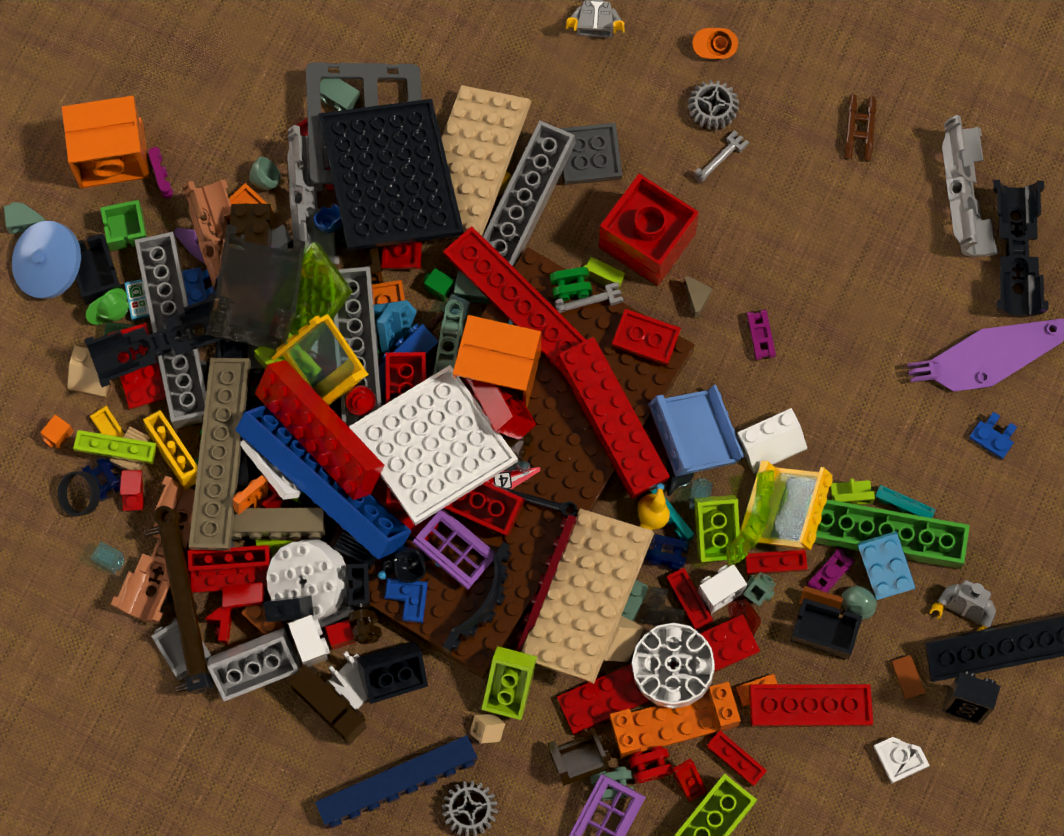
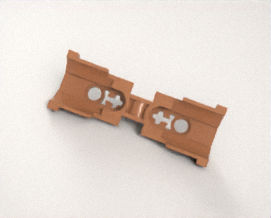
[183,179,267,317]
[111,476,195,624]

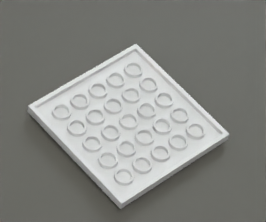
[349,365,518,525]

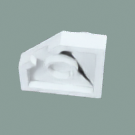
[873,737,930,784]

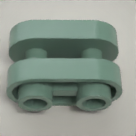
[590,767,634,801]

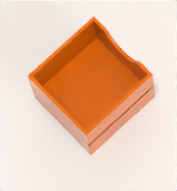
[62,96,150,189]
[453,315,541,408]

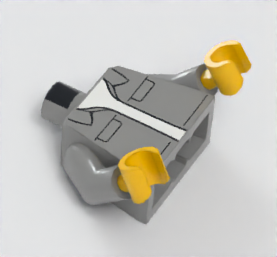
[566,0,625,38]
[930,580,996,631]

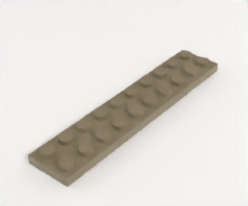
[189,358,251,551]

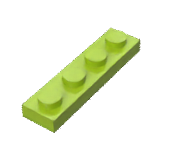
[73,430,157,464]

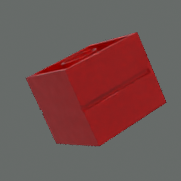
[599,173,699,286]

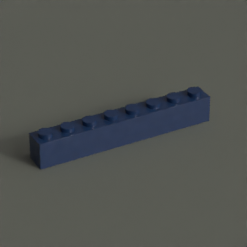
[315,735,478,829]

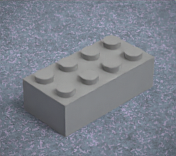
[207,628,300,701]

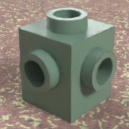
[744,572,776,606]

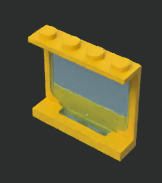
[271,314,369,406]
[740,460,833,550]

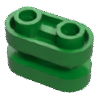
[549,267,592,302]

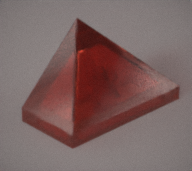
[729,599,761,637]

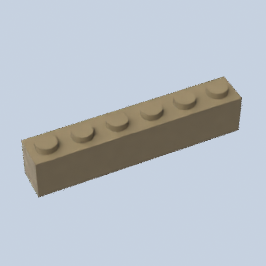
[232,508,328,540]

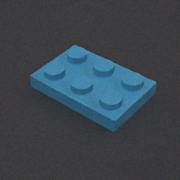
[858,531,916,600]

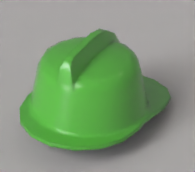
[86,288,129,325]

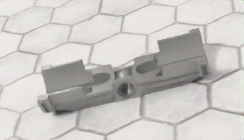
[942,115,998,257]
[287,125,339,267]

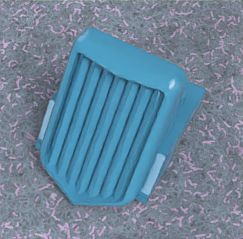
[374,300,417,353]

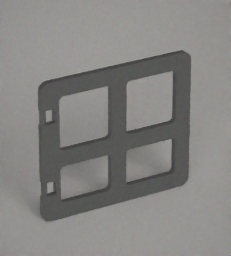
[306,62,422,185]

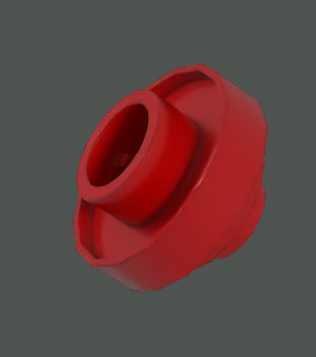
[345,385,375,416]

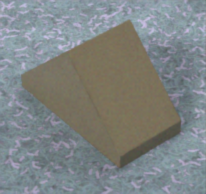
[683,276,713,319]

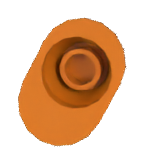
[692,28,738,59]

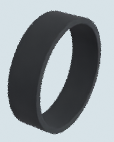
[58,471,100,516]

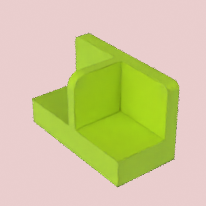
[831,478,875,505]

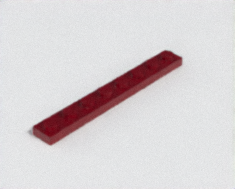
[516,514,578,652]

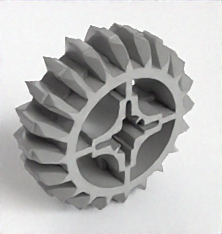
[688,79,739,130]
[442,781,498,836]

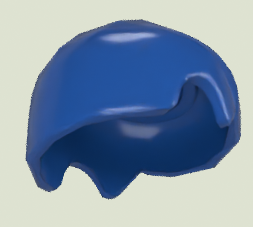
[313,204,342,233]

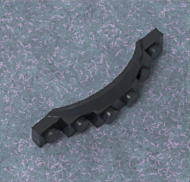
[443,542,512,655]

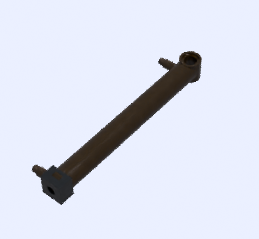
[144,505,215,694]

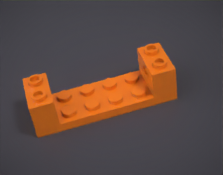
[609,682,741,759]

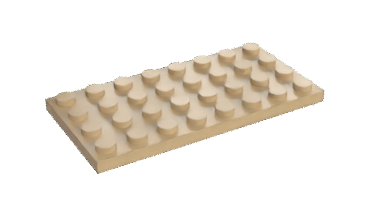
[441,85,531,237]
[521,508,654,684]

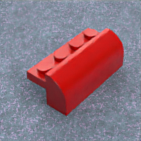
[188,545,272,593]

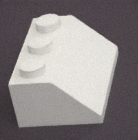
[737,408,807,473]

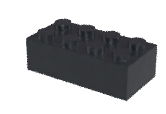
[941,671,1001,725]

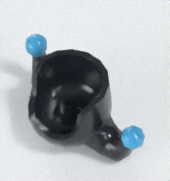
[378,546,440,583]

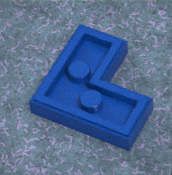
[385,578,428,623]

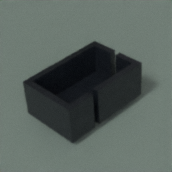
[76,233,122,305]
[790,598,863,660]

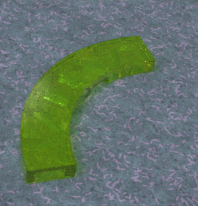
[726,470,774,565]

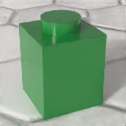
[423,268,455,302]

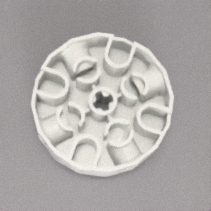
[266,539,349,621]
[632,623,715,708]

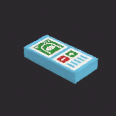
[125,279,150,321]

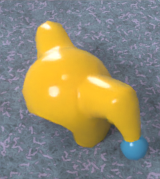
[637,483,670,530]

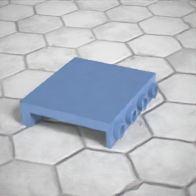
[648,385,744,476]

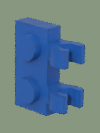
[182,267,215,305]
[969,412,1017,460]

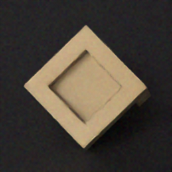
[469,714,505,743]

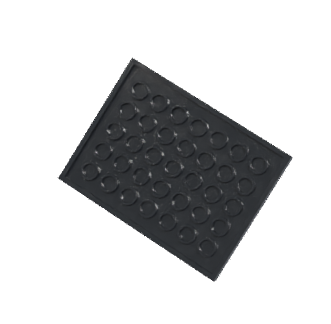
[318,99,464,251]

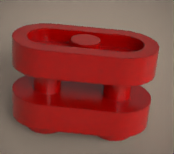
[628,746,674,784]

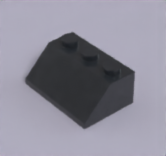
[356,641,428,704]

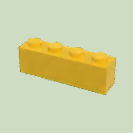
[143,410,198,490]

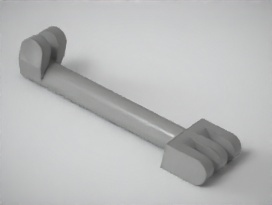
[694,130,749,183]
[555,282,624,313]

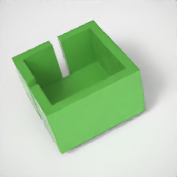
[100,200,147,251]

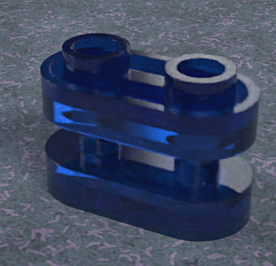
[82,457,121,502]
[645,534,690,570]

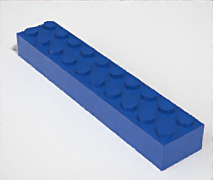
[235,405,412,559]

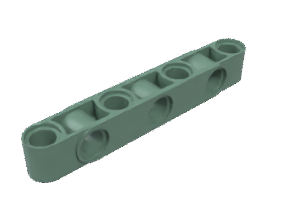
[433,300,464,375]

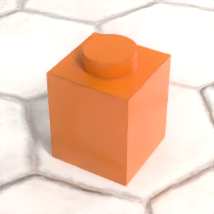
[40,415,74,449]

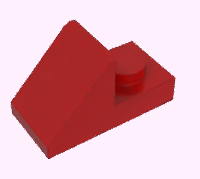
[120,470,144,511]
[205,606,233,645]
[673,758,707,802]

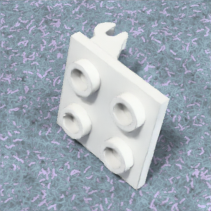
[328,651,368,709]

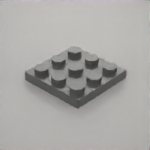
[559,123,622,184]

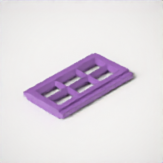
[412,508,496,590]
[569,774,646,836]

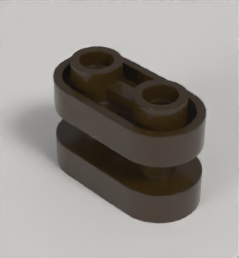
[348,609,382,644]

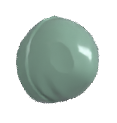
[249,156,281,190]
[841,586,877,620]

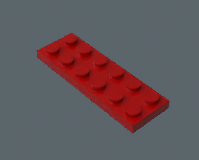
[749,684,873,727]

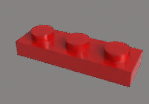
[745,549,808,575]
[666,568,713,630]
[706,730,767,787]

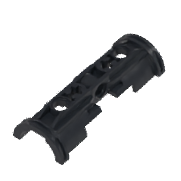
[993,180,1049,317]
[84,292,234,388]

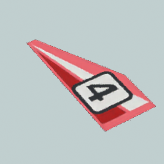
[487,467,541,489]

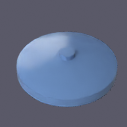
[12,221,81,299]

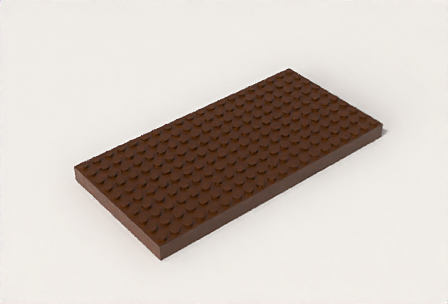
[328,247,695,679]

